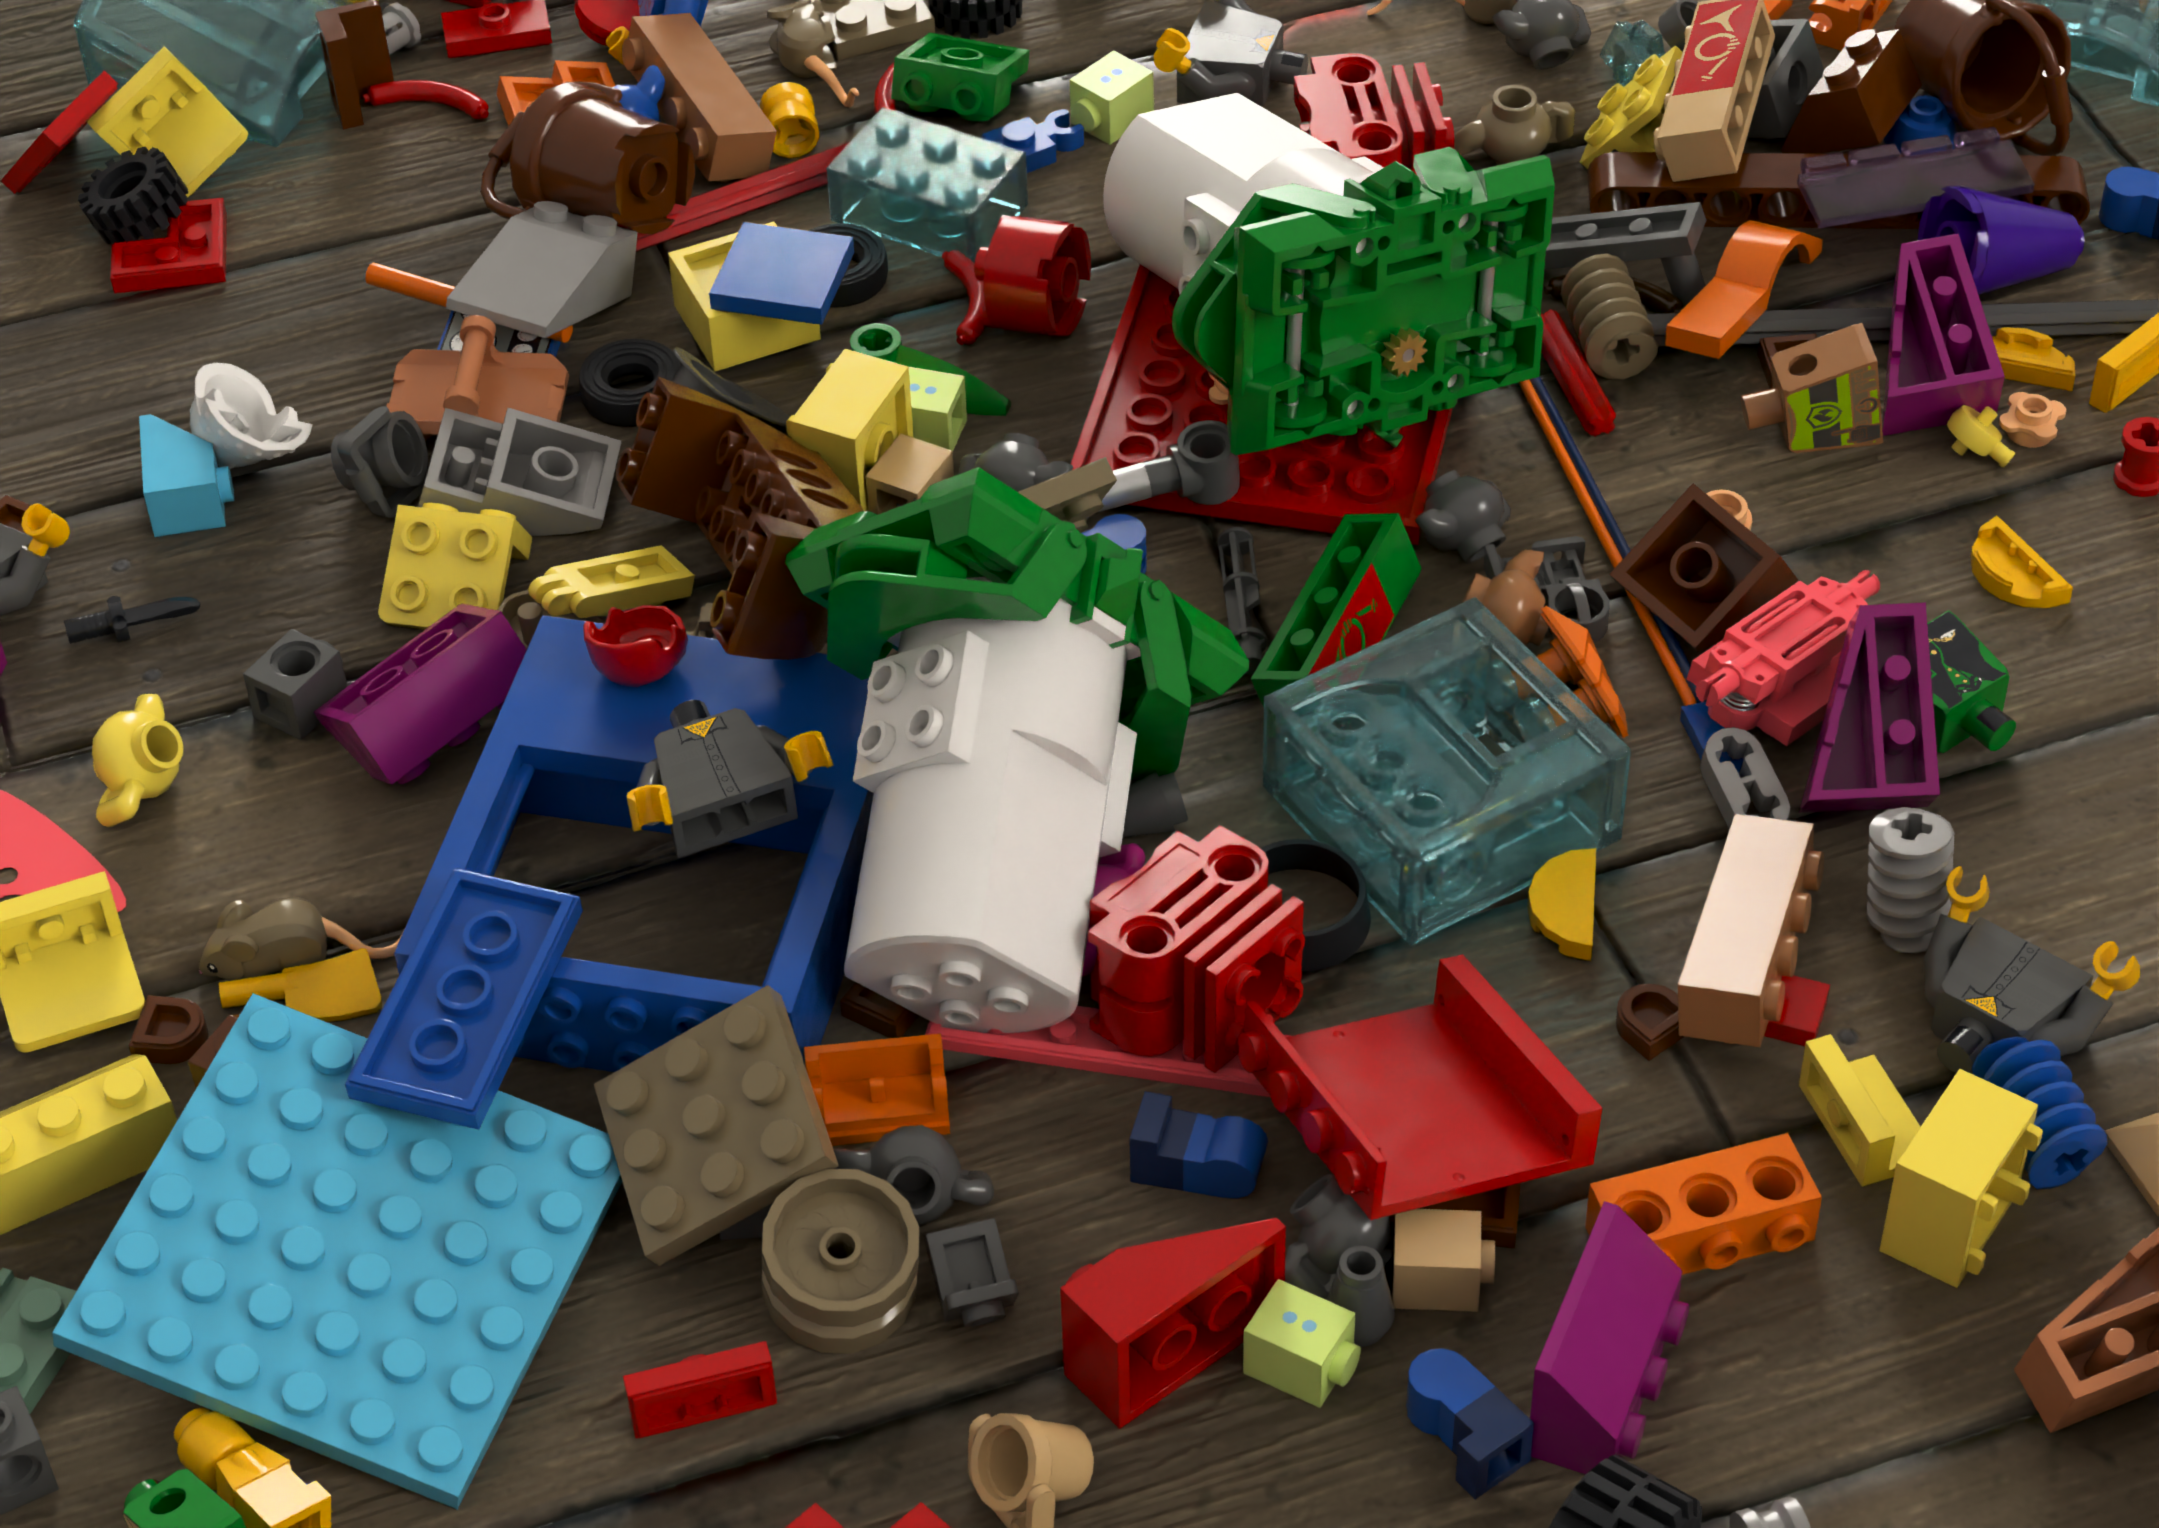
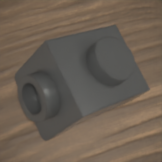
[924,1218,1019,1327]

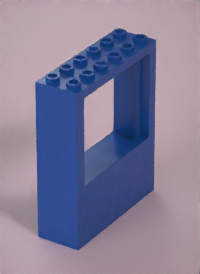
[394,615,874,1072]

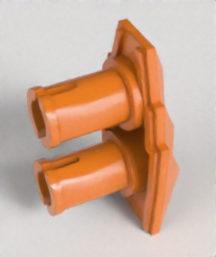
[1503,606,1628,750]

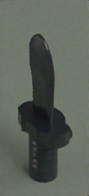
[64,596,201,644]

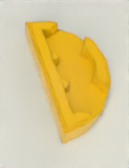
[1992,327,2076,391]
[1971,515,2073,608]
[1527,848,1596,961]

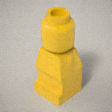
[174,1407,331,1528]

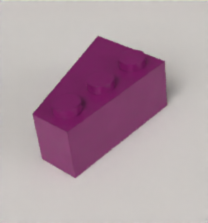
[1882,234,2005,436]
[1798,602,1940,813]

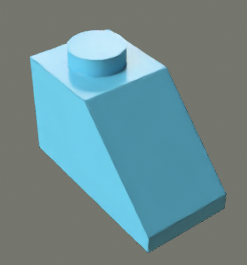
[139,414,234,537]

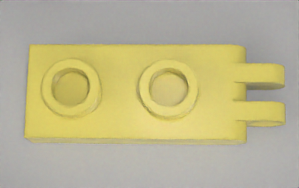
[528,545,695,618]

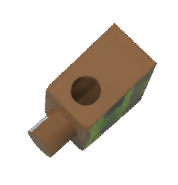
[1741,323,1883,453]

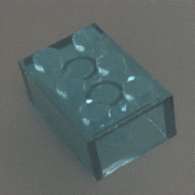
[826,107,1028,263]

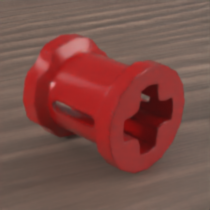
[2113,417,2159,497]

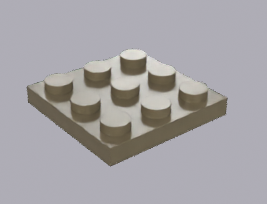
[594,985,839,1266]

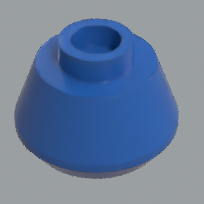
[1883,95,1959,155]

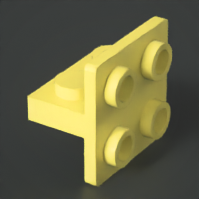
[1580,46,1683,169]

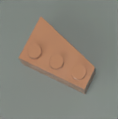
[2014,1227,2159,1433]

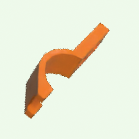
[1665,220,1823,359]

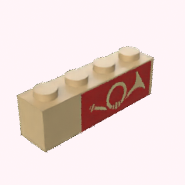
[1654,0,1775,182]

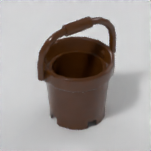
[1894,0,2073,156]
[480,81,695,234]

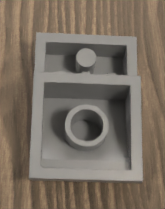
[418,408,621,536]

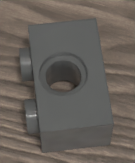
[1747,19,1824,140]

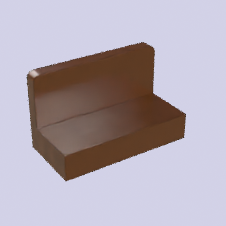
[315,0,394,130]

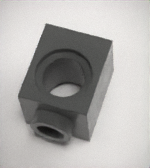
[243,629,347,740]
[0,1386,59,1515]

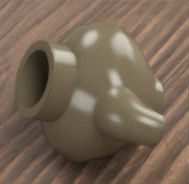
[1454,85,1575,165]

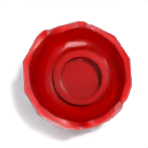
[583,605,688,687]

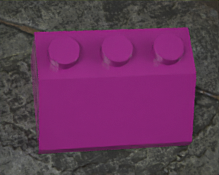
[313,603,527,785]
[1530,1201,1690,1475]

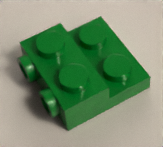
[891,33,1030,121]

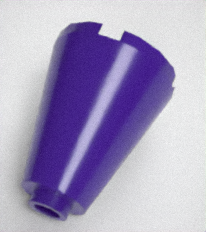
[1918,186,2085,295]

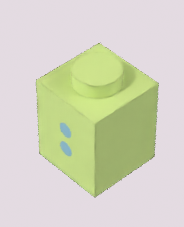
[1070,50,1154,145]
[909,367,967,451]
[1243,1279,1361,1408]

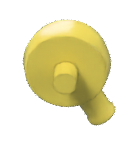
[1947,405,2015,468]

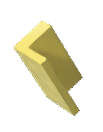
[1799,1034,1920,1187]

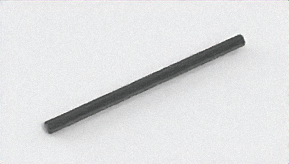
[1647,299,2159,348]

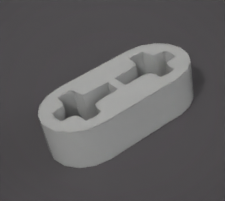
[1700,727,1790,830]

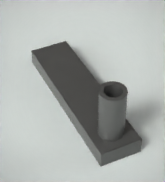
[1544,202,1706,305]

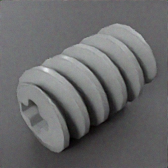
[1866,807,1955,953]

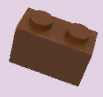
[1781,29,1922,154]
[1609,483,1798,652]

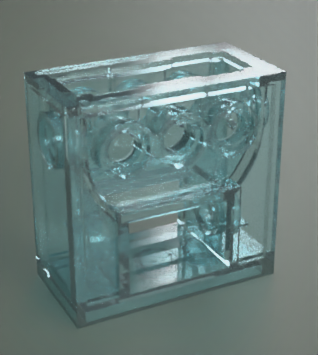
[1263,597,1631,946]

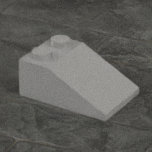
[446,201,638,338]

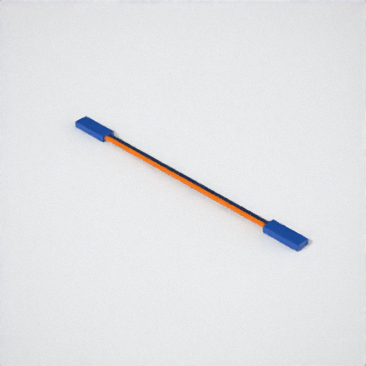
[1518,375,1744,776]

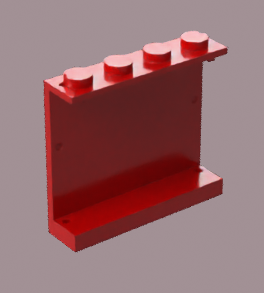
[1237,954,1603,1220]

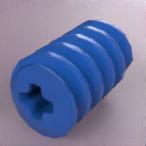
[1972,1036,2108,1189]

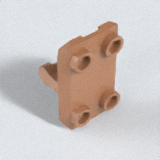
[387,315,569,441]

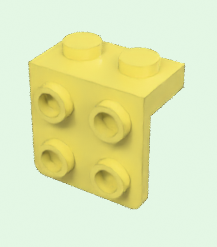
[87,46,248,198]
[378,502,533,630]
[0,871,145,1053]

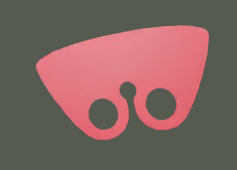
[0,790,126,912]

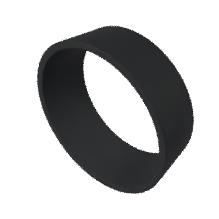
[1260,839,1371,972]

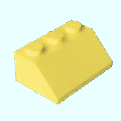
[0,1054,177,1235]

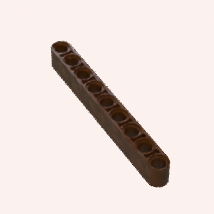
[1587,152,2090,229]

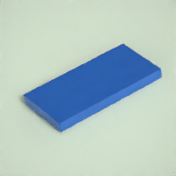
[345,868,583,1130]

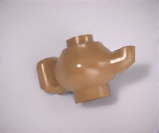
[1457,549,1548,686]

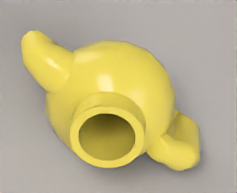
[92,694,183,827]

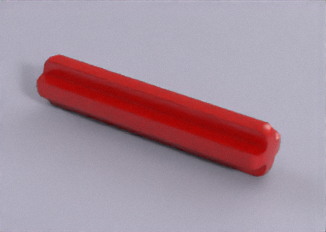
[1541,309,1616,437]

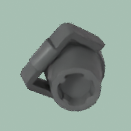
[331,406,428,518]

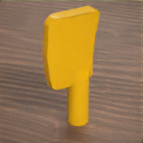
[219,948,383,1022]

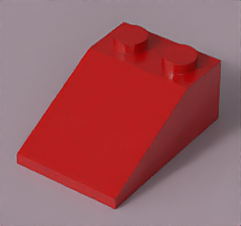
[1060,1218,1286,1429]

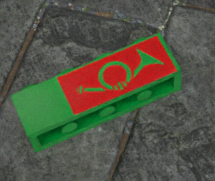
[1251,513,1422,736]

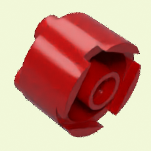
[974,215,1091,336]

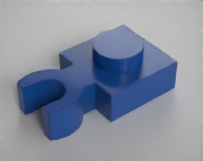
[982,109,1084,180]

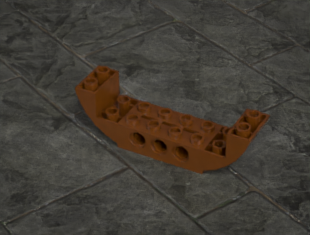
[616,377,864,660]

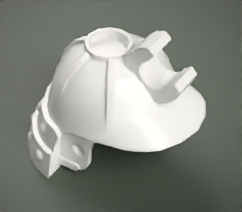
[190,363,313,469]

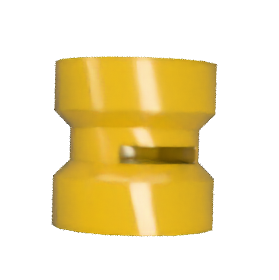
[760,82,819,158]

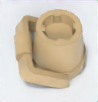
[968,1413,1094,1528]

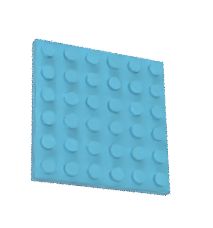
[52,993,622,1510]

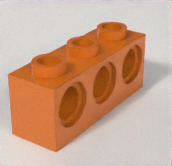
[1585,1133,1822,1275]

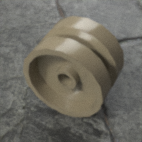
[762,1169,919,1354]

